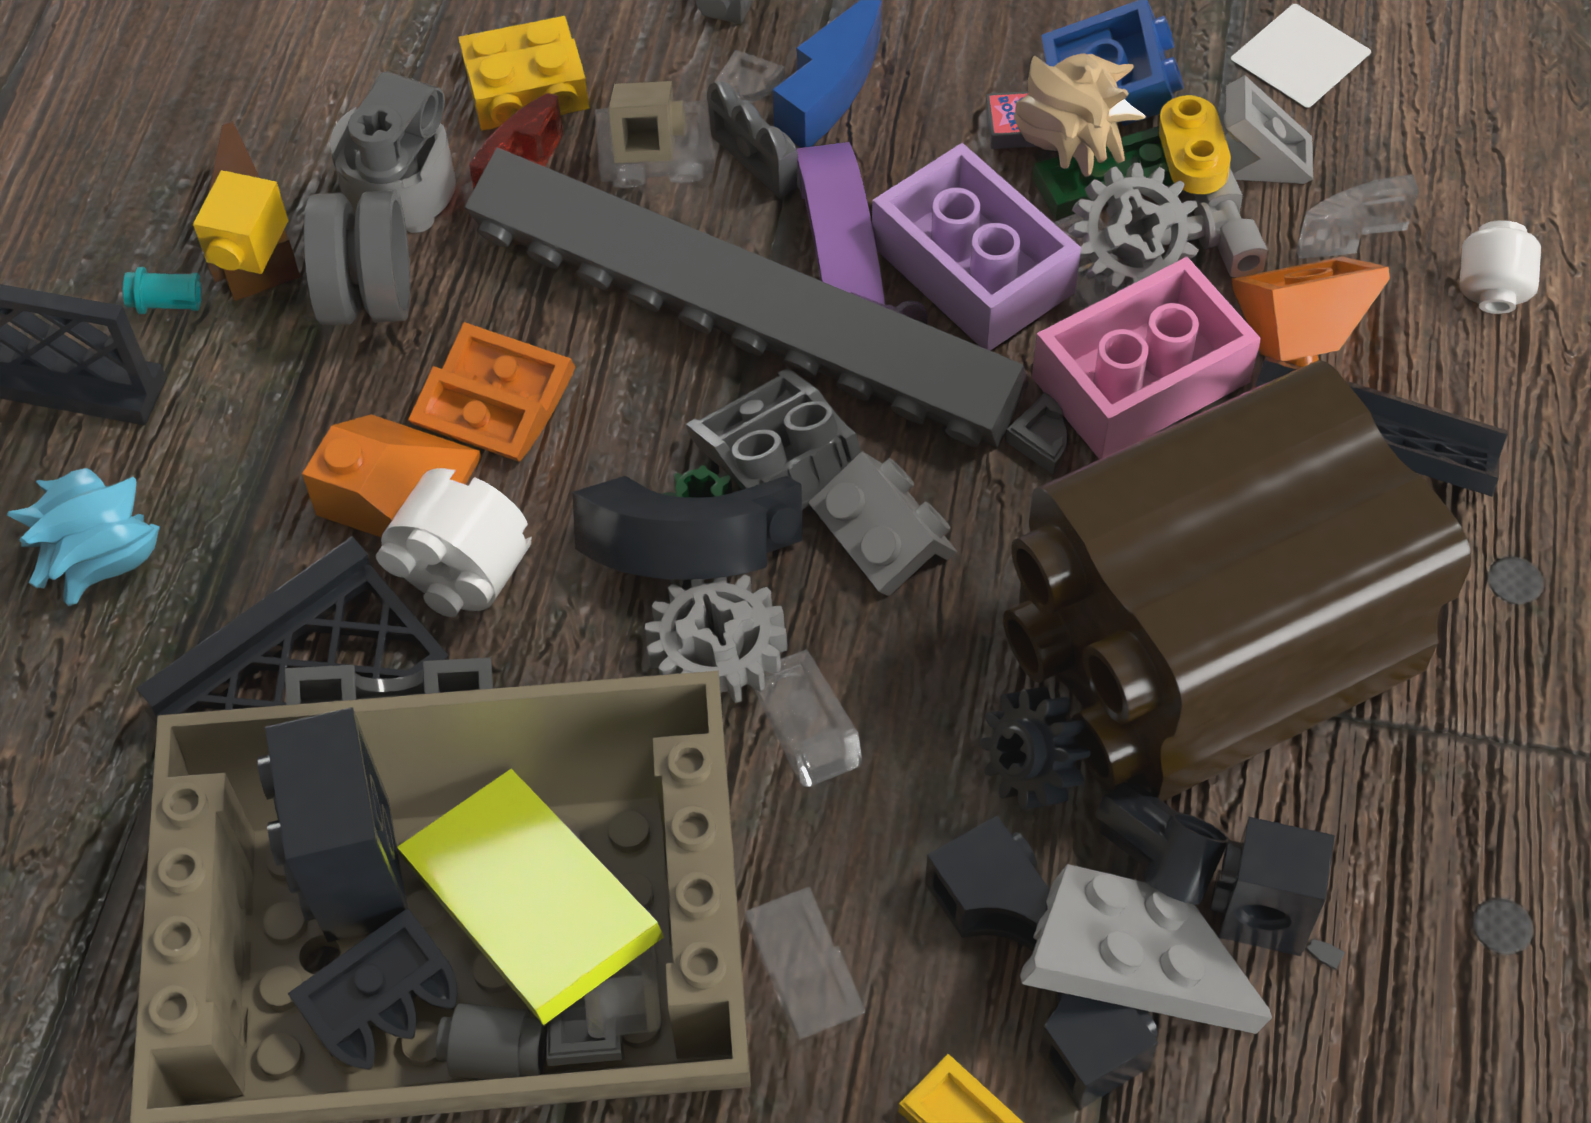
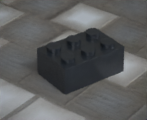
[257,707,408,942]

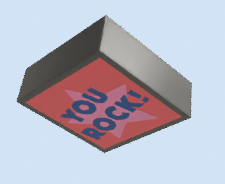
[985,91,1037,149]

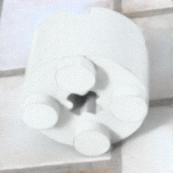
[376,468,531,617]

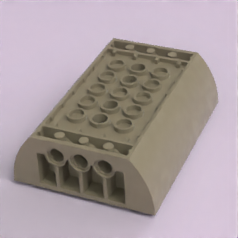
[130,670,751,1123]

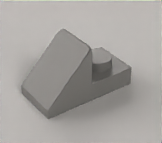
[1224,75,1313,184]

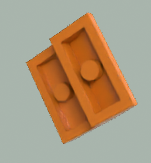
[408,322,576,462]

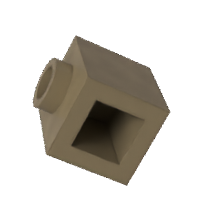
[609,81,686,164]

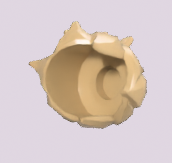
[1014,53,1146,177]

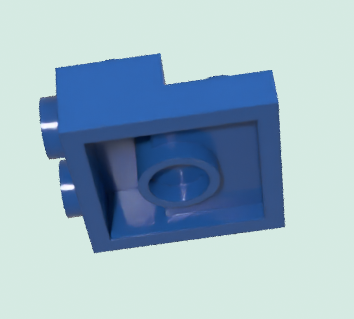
[1041,0,1184,126]

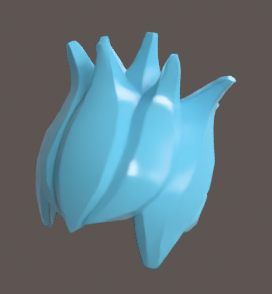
[7,468,160,606]

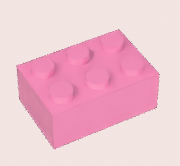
[1032,257,1261,459]

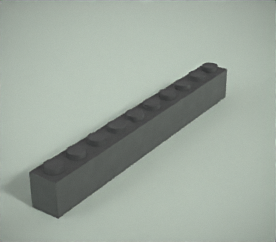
[465,147,1029,448]

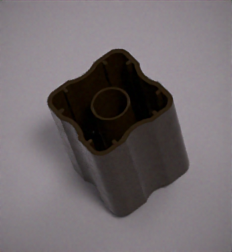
[1003,360,1471,801]

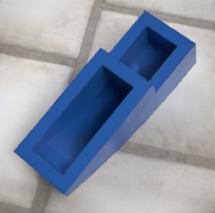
[773,0,882,148]

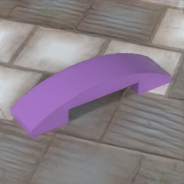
[796,142,885,307]

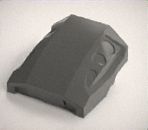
[686,368,861,510]

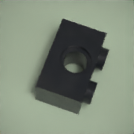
[1210,817,1335,956]

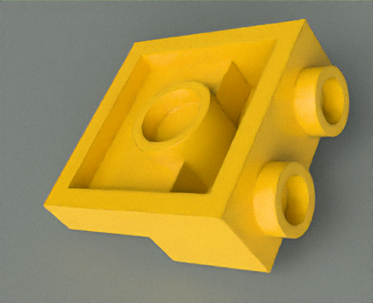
[458,16,589,131]

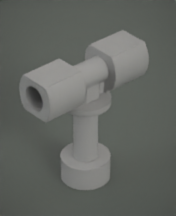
[1123,169,1268,278]

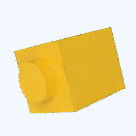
[193,170,288,274]

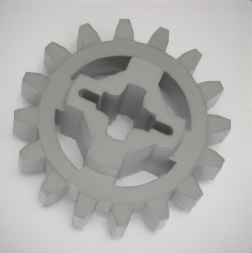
[1068,163,1202,292]
[645,574,787,703]

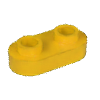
[1159,95,1231,194]

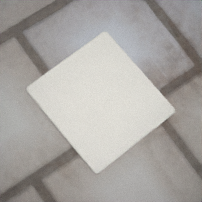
[1231,4,1371,108]

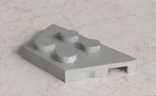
[1020,864,1272,1034]

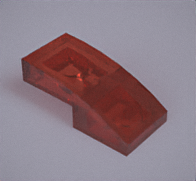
[469,93,563,189]

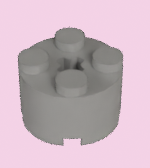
[330,107,456,233]

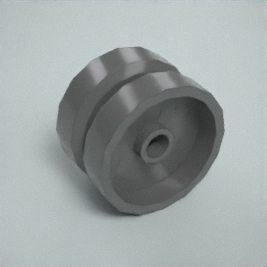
[304,190,411,326]

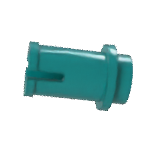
[123,267,202,314]

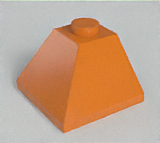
[1232,257,1390,367]
[302,414,481,538]

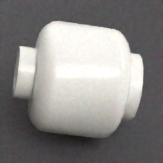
[1460,220,1541,314]

